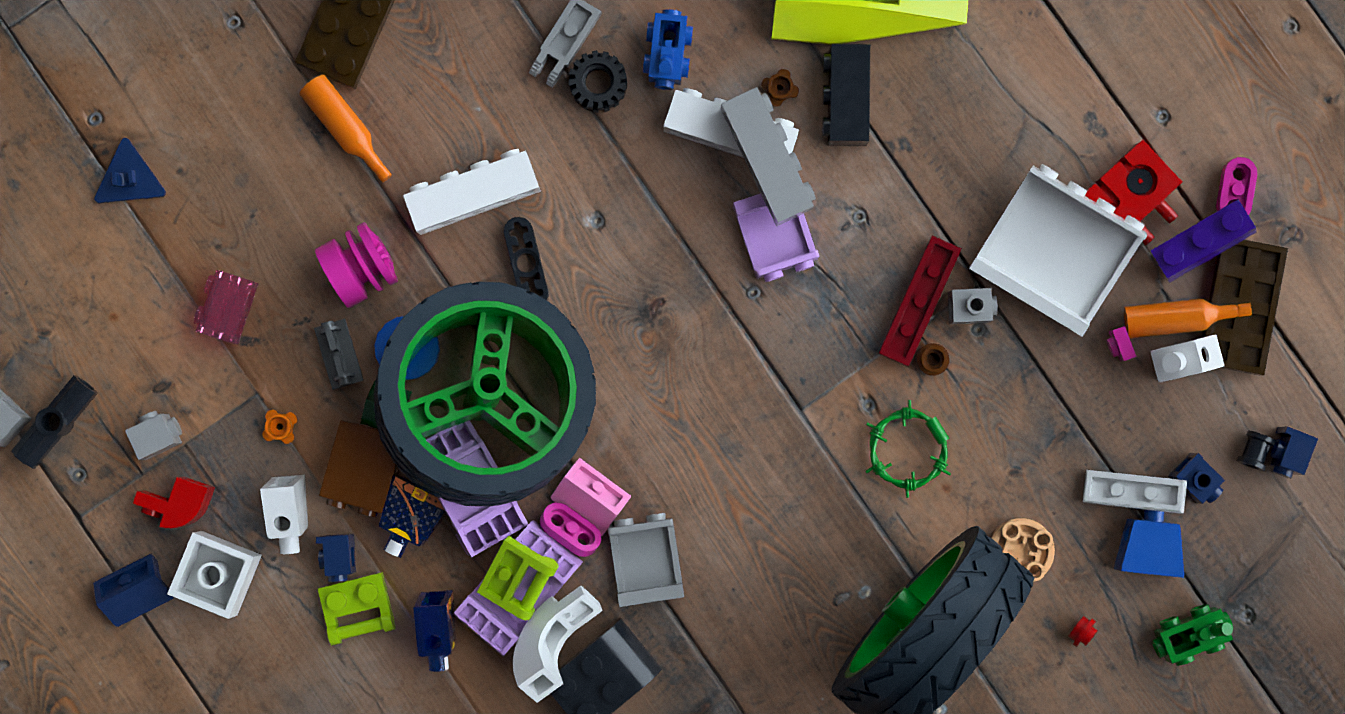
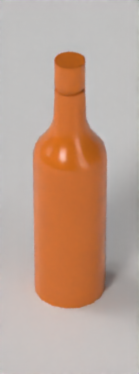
[299,75,392,183]
[1124,299,1252,339]

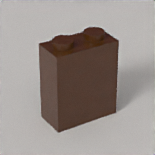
[319,420,399,518]

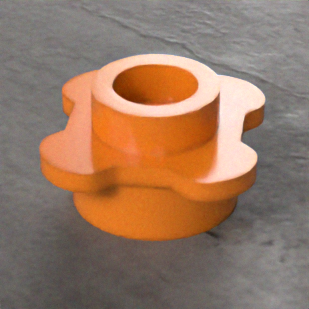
[262,410,298,444]

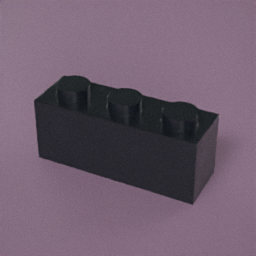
[822,44,871,146]

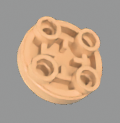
[991,518,1055,581]

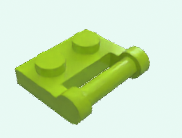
[477,536,559,620]
[318,572,396,646]

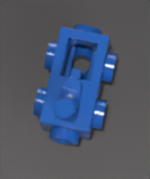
[643,9,693,90]

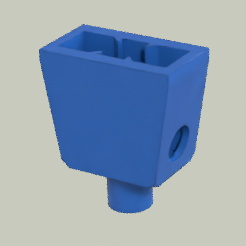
[1114,510,1184,578]

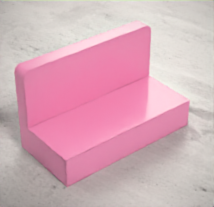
[551,458,631,536]

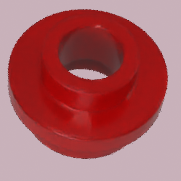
[1068,616,1098,647]

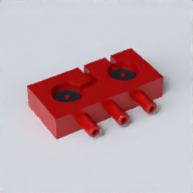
[1085,139,1183,262]

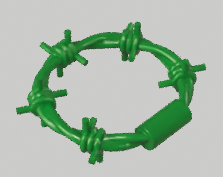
[865,400,951,498]

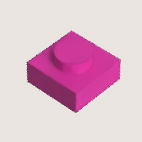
[1106,326,1136,361]

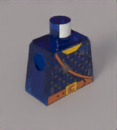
[379,475,446,558]
[413,590,456,672]

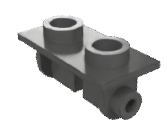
[314,319,364,390]

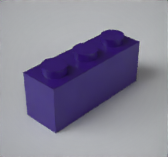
[1151,199,1257,283]

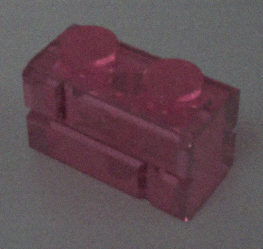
[194,270,259,345]

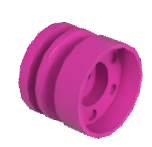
[315,222,398,309]

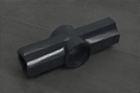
[11,375,98,469]

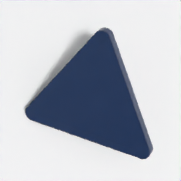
[94,138,166,203]

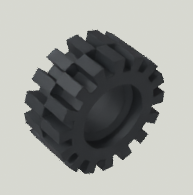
[569,50,627,113]

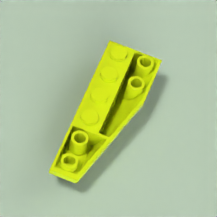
[771,0,968,45]

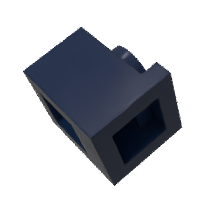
[1270,426,1318,479]
[1168,453,1225,504]
[316,534,356,582]

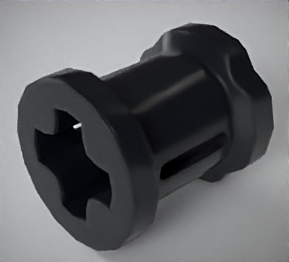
[1236,430,1276,471]

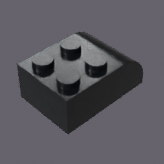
[551,618,662,714]

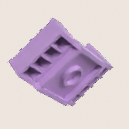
[426,420,528,557]
[453,520,583,657]

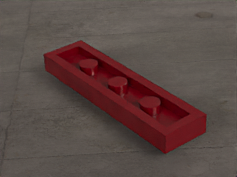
[878,235,962,367]

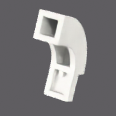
[513,586,603,703]

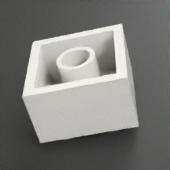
[167,531,262,619]

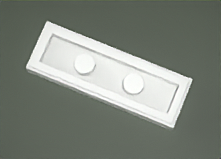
[1083,470,1187,514]

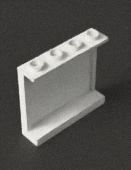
[969,164,1147,337]

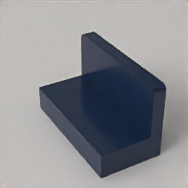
[93,553,174,627]

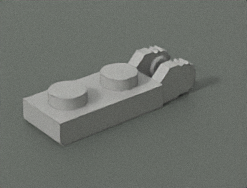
[529,0,602,88]

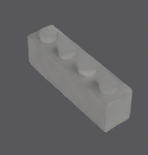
[721,87,816,226]

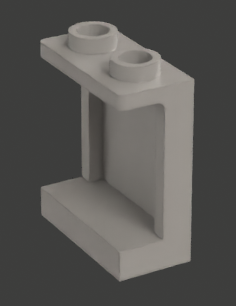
[608,513,684,607]

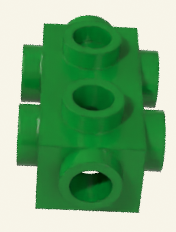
[1152,604,1233,666]

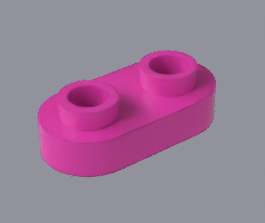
[1216,157,1257,215]
[540,503,601,557]

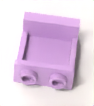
[733,194,820,282]

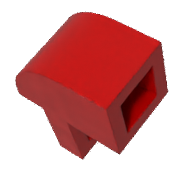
[133,477,215,528]

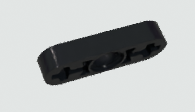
[504,217,549,301]

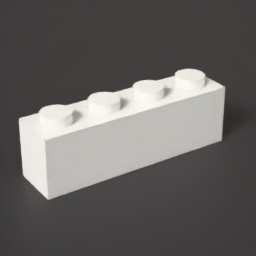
[664,88,799,157]
[403,149,541,235]

